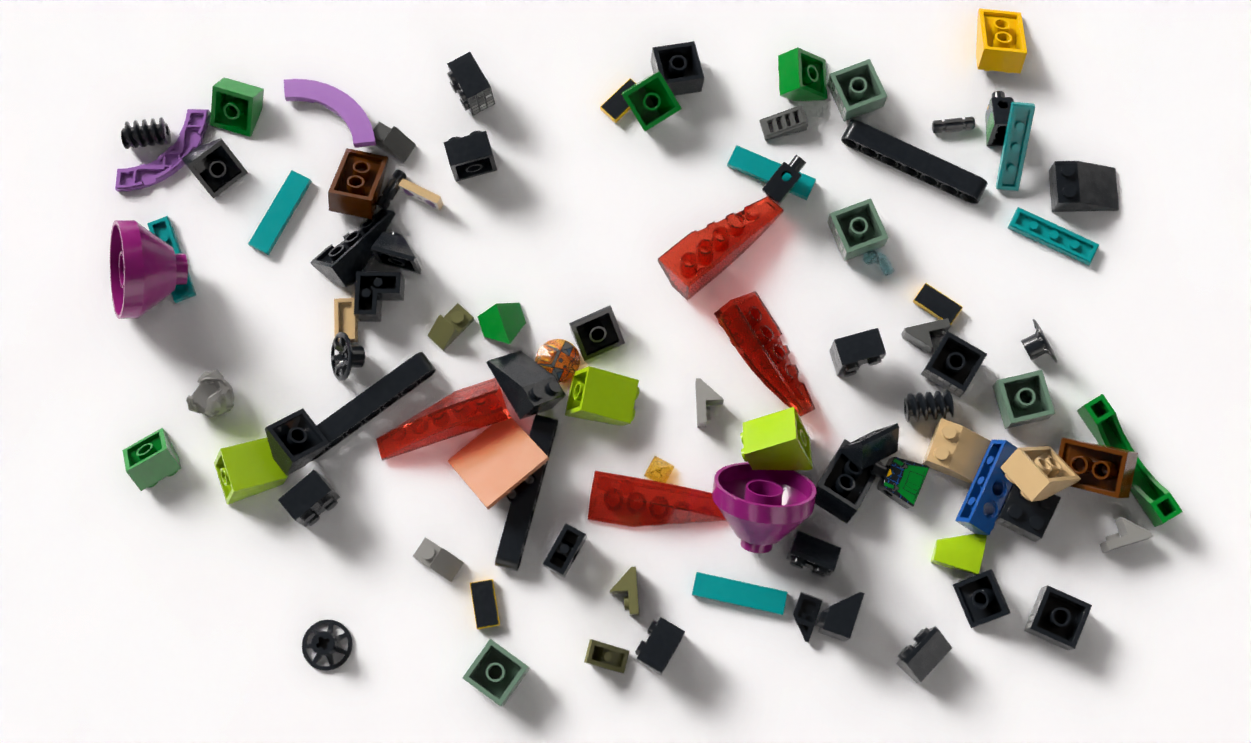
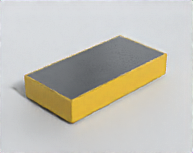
[600,78,636,124]
[913,283,963,326]
[470,579,500,630]

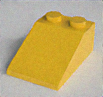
[976,8,1027,73]

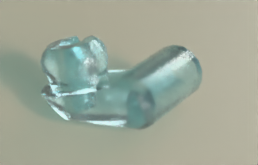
[863,250,895,276]

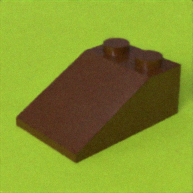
[328,148,389,219]
[1058,437,1138,498]

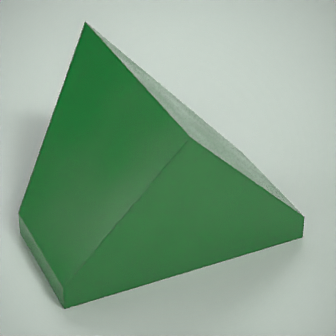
[477,302,526,344]

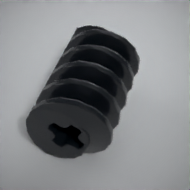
[121,117,171,149]
[904,390,954,422]

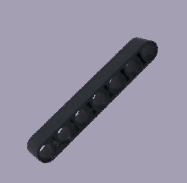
[841,119,988,204]
[310,352,436,462]
[495,414,558,571]

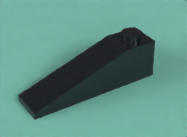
[310,209,396,287]

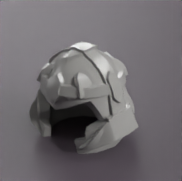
[186,369,234,417]

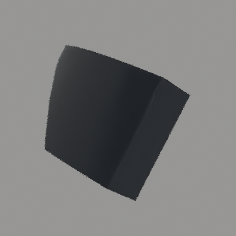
[793,592,823,643]

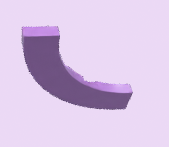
[284,79,376,148]
[115,109,211,192]

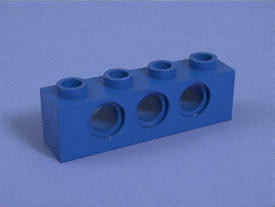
[955,439,1017,535]

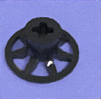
[1021,319,1057,363]
[331,332,365,381]
[302,619,353,671]

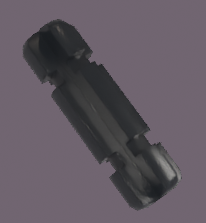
[932,116,975,133]
[376,169,406,209]

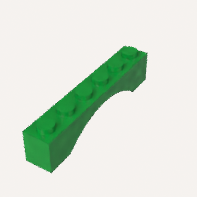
[1077,394,1183,527]

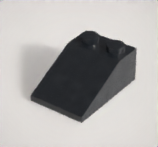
[1049,161,1119,212]
[486,350,566,420]
[815,439,884,524]

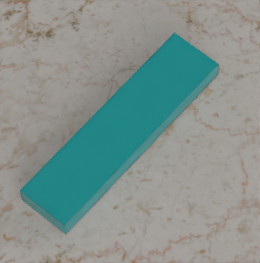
[995,102,1035,191]
[727,145,816,200]
[248,170,312,255]
[1007,207,1099,266]
[147,216,196,303]
[692,572,788,615]

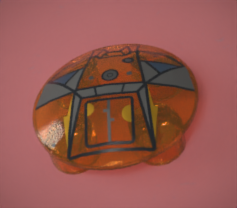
[535,339,580,383]

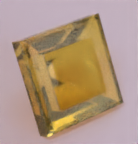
[644,456,675,486]

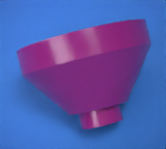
[110,220,188,319]
[712,462,816,553]

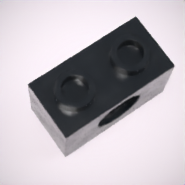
[543,523,587,578]

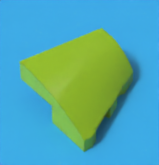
[930,533,987,575]

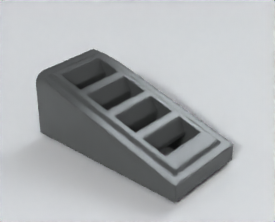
[759,105,808,141]

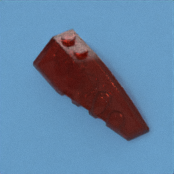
[658,196,784,301]
[714,291,816,417]
[376,378,511,461]
[588,471,727,527]

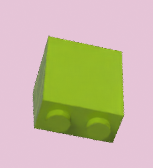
[565,366,640,426]
[740,407,813,471]
[214,437,289,505]

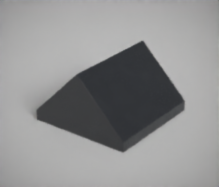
[569,305,625,361]
[839,423,899,470]
[953,569,1011,628]

